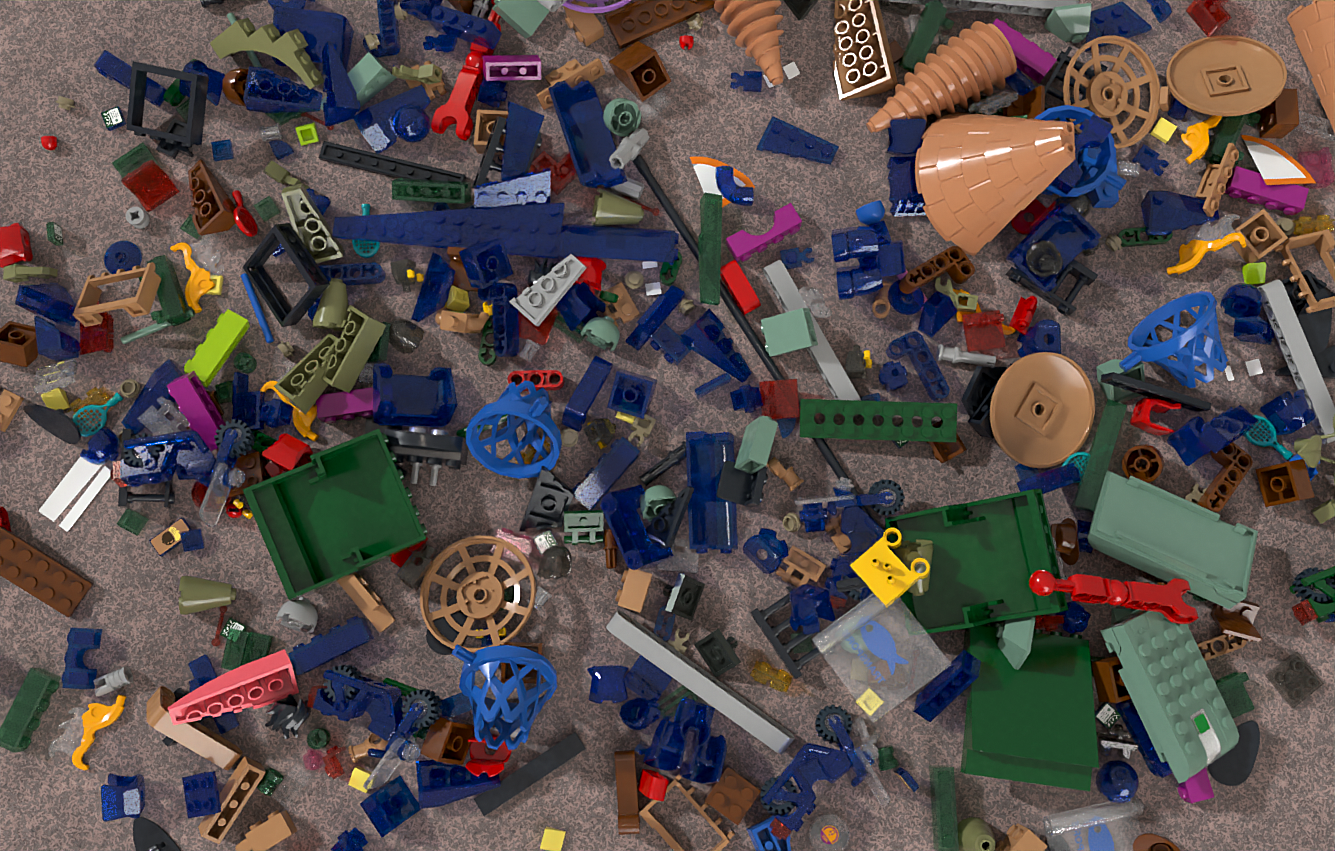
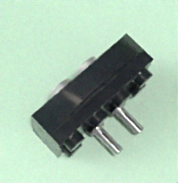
[385,427,469,486]

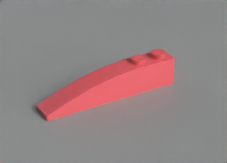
[168,649,299,725]

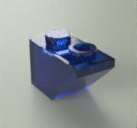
[918,291,958,338]
[1234,316,1275,345]

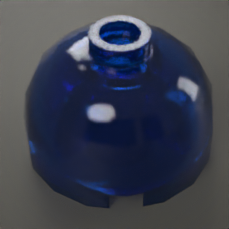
[392,104,431,143]
[1220,283,1263,320]
[80,426,120,465]
[1095,760,1139,803]

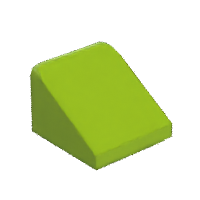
[295,122,319,146]
[1242,262,1266,286]

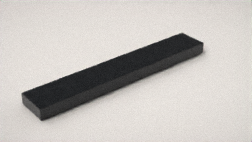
[1101,372,1212,412]
[474,732,586,816]

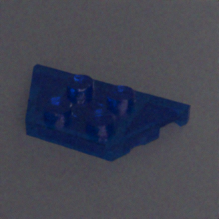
[1085,1,1152,52]
[411,252,456,322]

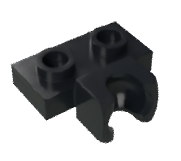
[156,118,199,159]

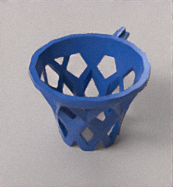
[1034,105,1127,197]
[1119,291,1228,388]
[466,381,562,479]
[452,644,557,750]

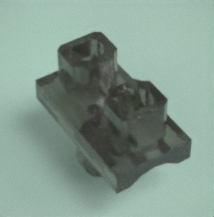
[1096,724,1138,759]

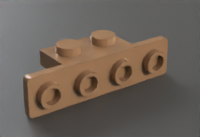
[536,58,605,110]
[1195,143,1239,217]
[337,573,395,633]

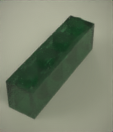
[391,178,471,204]
[0,667,61,753]
[929,765,959,851]

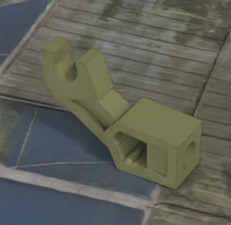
[392,64,443,85]
[263,160,310,191]
[3,264,58,283]
[935,278,978,313]
[1311,499,1335,524]

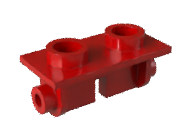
[1009,296,1038,335]

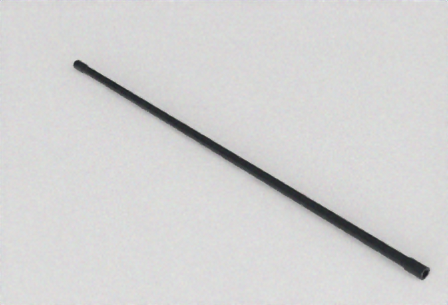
[632,154,889,542]

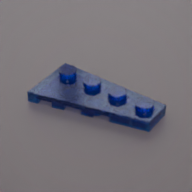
[500,101,545,187]
[756,116,839,165]
[474,168,550,207]

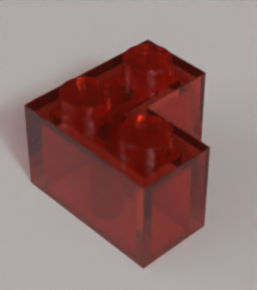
[1186,0,1232,37]
[531,151,584,196]

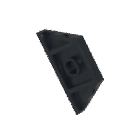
[1281,270,1335,316]
[961,366,1007,417]
[519,466,574,532]

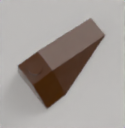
[188,159,236,236]

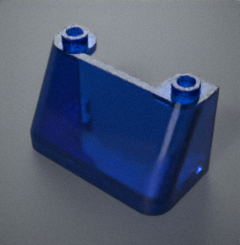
[272,7,354,73]
[1006,203,1102,293]
[373,363,458,427]
[601,485,674,570]

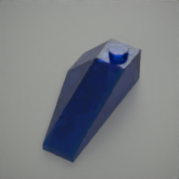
[322,41,360,126]
[243,66,323,113]
[353,85,431,154]
[1141,191,1219,235]
[15,283,78,327]
[680,308,752,383]
[121,359,183,434]
[416,759,501,809]

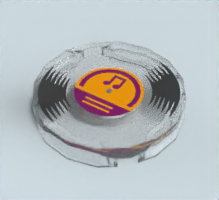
[809,813,850,851]

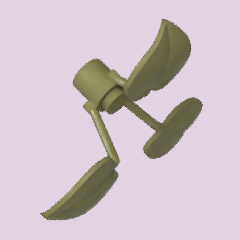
[1294,414,1335,483]

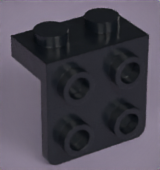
[716,461,768,508]

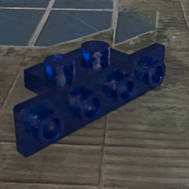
[625,285,686,351]
[231,372,265,444]
[188,655,240,734]

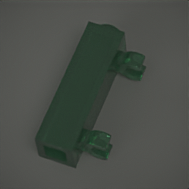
[898,0,955,73]
[1204,113,1261,165]
[139,255,192,327]

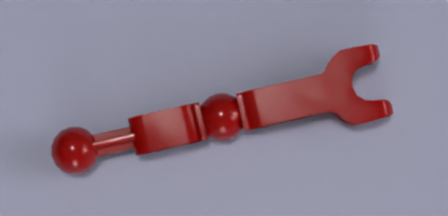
[431,0,501,140]
[1029,570,1199,624]

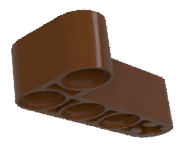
[898,246,975,294]
[1197,440,1253,513]
[614,750,640,835]

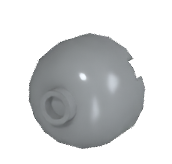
[276,597,318,633]

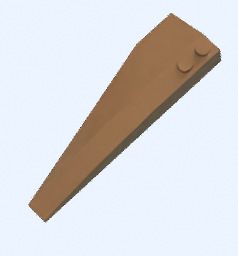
[833,0,898,101]

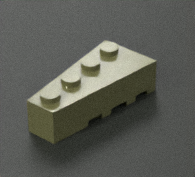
[281,184,344,263]
[322,304,386,393]
[274,333,337,414]

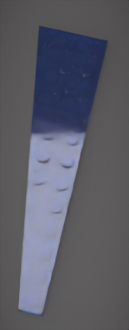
[332,203,565,259]

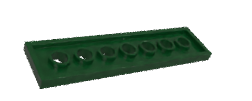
[799,399,957,442]

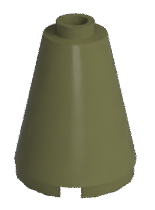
[592,188,644,226]
[312,278,350,331]
[893,539,934,596]
[179,575,236,615]
[954,817,996,851]

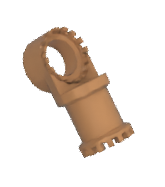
[872,281,896,318]
[767,457,804,491]
[348,730,389,763]

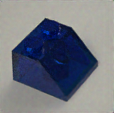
[459,238,514,289]
[34,316,80,362]
[607,369,658,419]
[360,775,422,838]

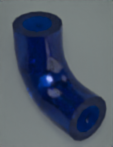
[715,166,754,206]

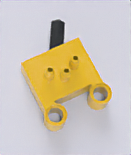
[836,528,930,608]

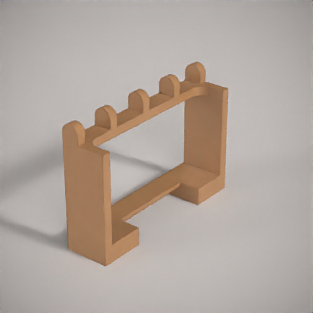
[1274,229,1335,313]
[73,262,161,327]
[639,772,735,851]

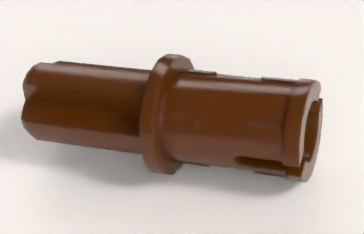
[603,529,619,569]

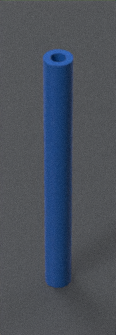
[241,273,274,343]

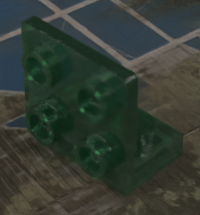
[1215,671,1255,718]

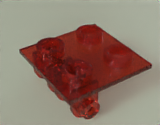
[962,310,1006,352]
[79,312,114,355]
[759,379,800,419]

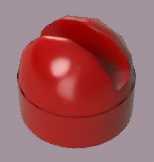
[679,36,694,50]
[41,136,57,150]
[226,503,243,519]

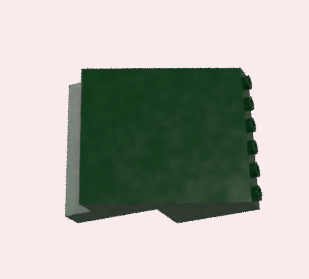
[242,429,428,600]
[885,488,1068,636]
[959,623,1099,791]

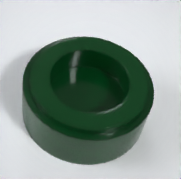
[599,290,619,303]

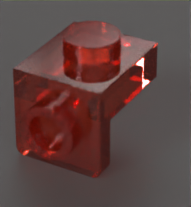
[1034,614,1065,631]
[322,745,346,780]

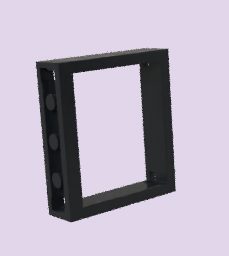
[126,61,209,147]
[243,223,330,327]

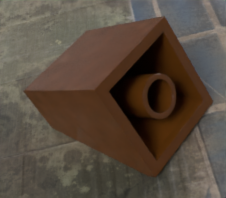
[608,41,672,102]

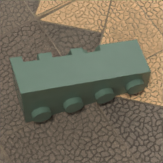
[318,52,397,125]

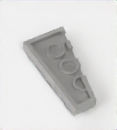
[509,254,587,326]

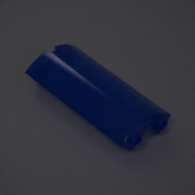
[548,80,628,188]
[559,223,679,265]
[686,431,738,554]

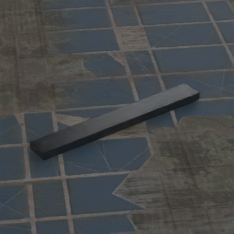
[318,141,466,194]

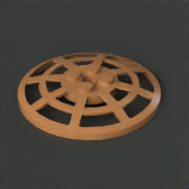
[1063,36,1160,149]
[420,535,536,653]

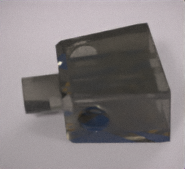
[396,544,437,592]

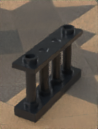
[1044,46,1108,122]
[472,116,542,205]
[1005,234,1098,315]
[118,428,178,509]
[750,586,835,679]

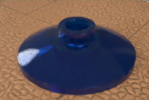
[104,241,142,274]
[888,280,924,315]

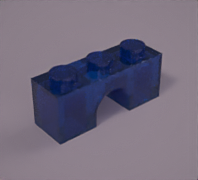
[61,627,102,689]

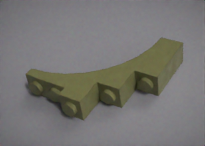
[210,18,325,89]

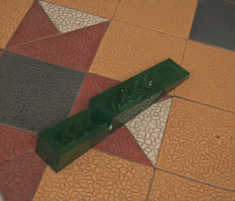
[698,192,722,305]
[1072,399,1127,513]

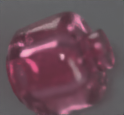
[303,748,324,770]

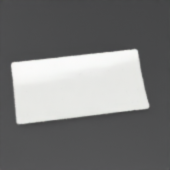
[39,452,113,532]

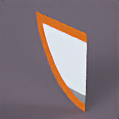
[1241,135,1316,185]
[690,157,755,211]

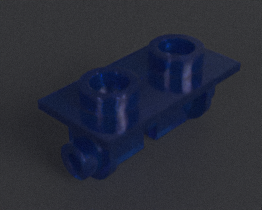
[1005,68,1035,96]

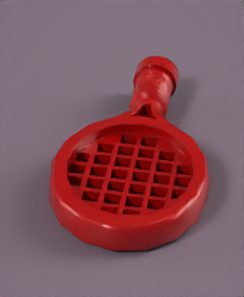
[232,190,258,237]

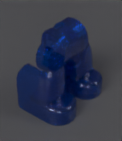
[831,226,906,300]
[643,697,727,784]

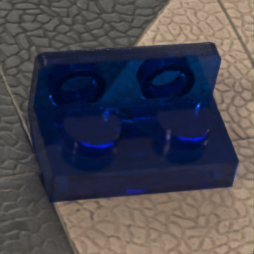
[649,323,692,365]

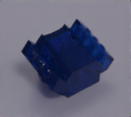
[887,156,926,216]

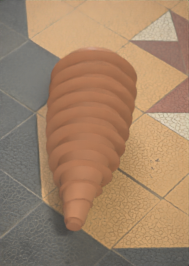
[712,0,784,86]
[866,21,1017,133]

